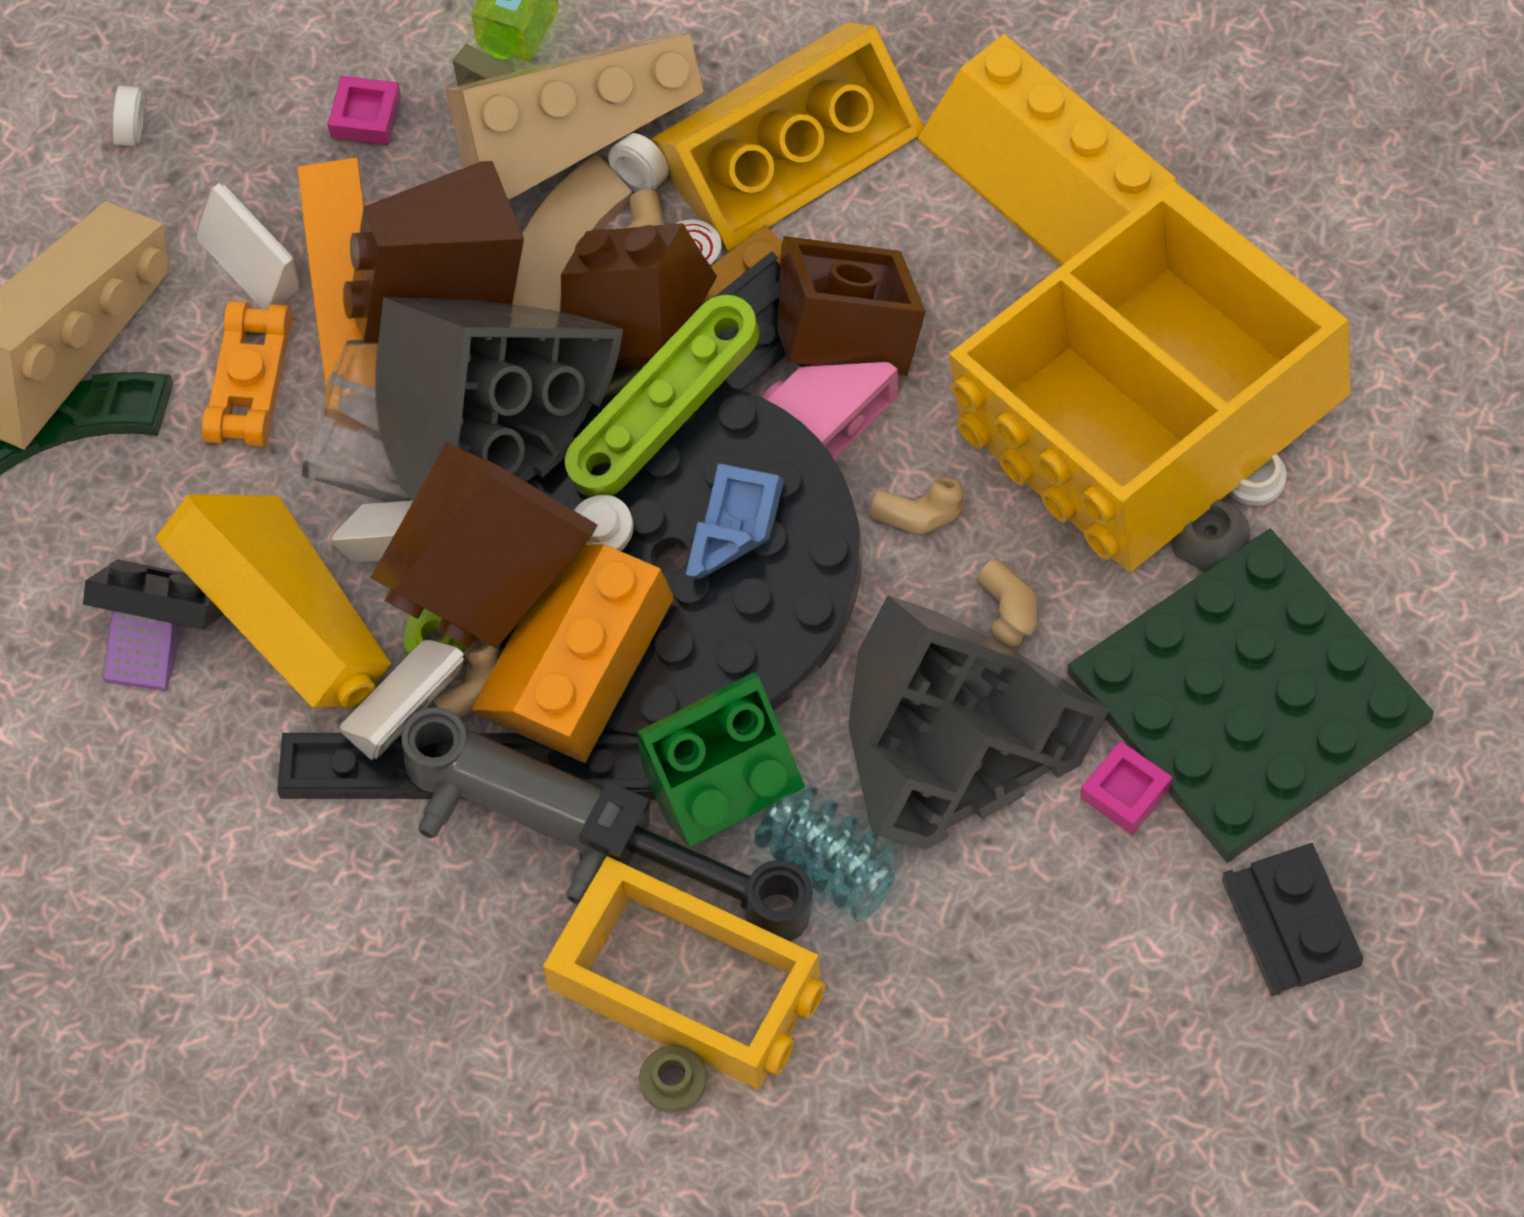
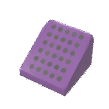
[104,611,182,691]

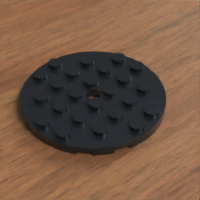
[501,385,862,735]

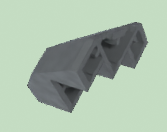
[848,595,1110,849]

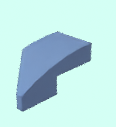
[686,463,784,579]

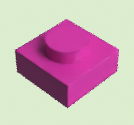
[328,76,401,145]
[1080,741,1173,835]

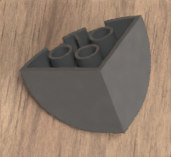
[375,297,623,500]

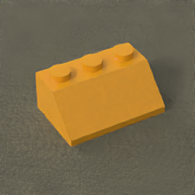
[471,544,674,763]

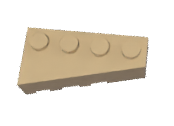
[445,33,704,200]
[0,201,169,450]

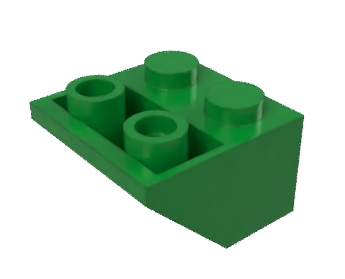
[637,672,806,847]

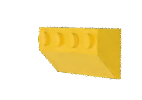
[650,22,924,251]
[918,33,1176,266]

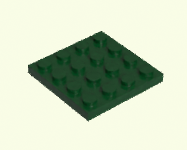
[1067,528,1434,863]

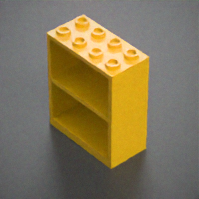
[949,180,1351,573]

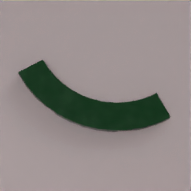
[0,372,174,475]

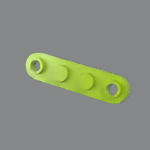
[565,295,759,497]

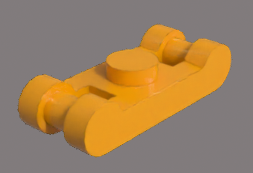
[202,301,292,448]

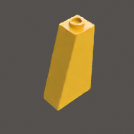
[155,494,391,708]

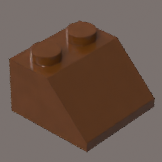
[560,223,717,368]
[777,236,926,376]

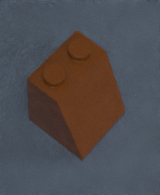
[343,161,524,343]
[370,443,598,648]

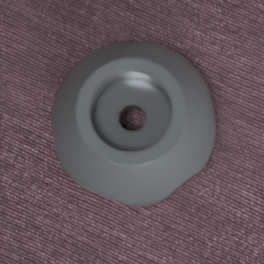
[1171,499,1250,572]

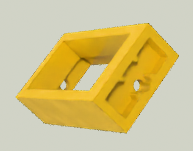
[543,856,826,1090]

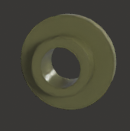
[639,1045,707,1112]

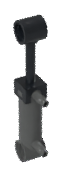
[401,707,813,942]

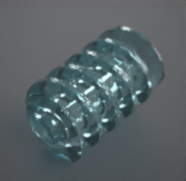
[753,784,899,922]

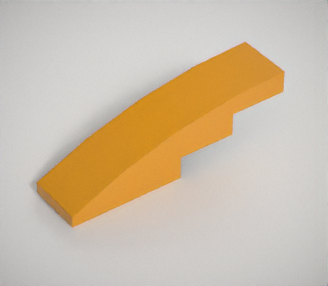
[297,157,378,397]

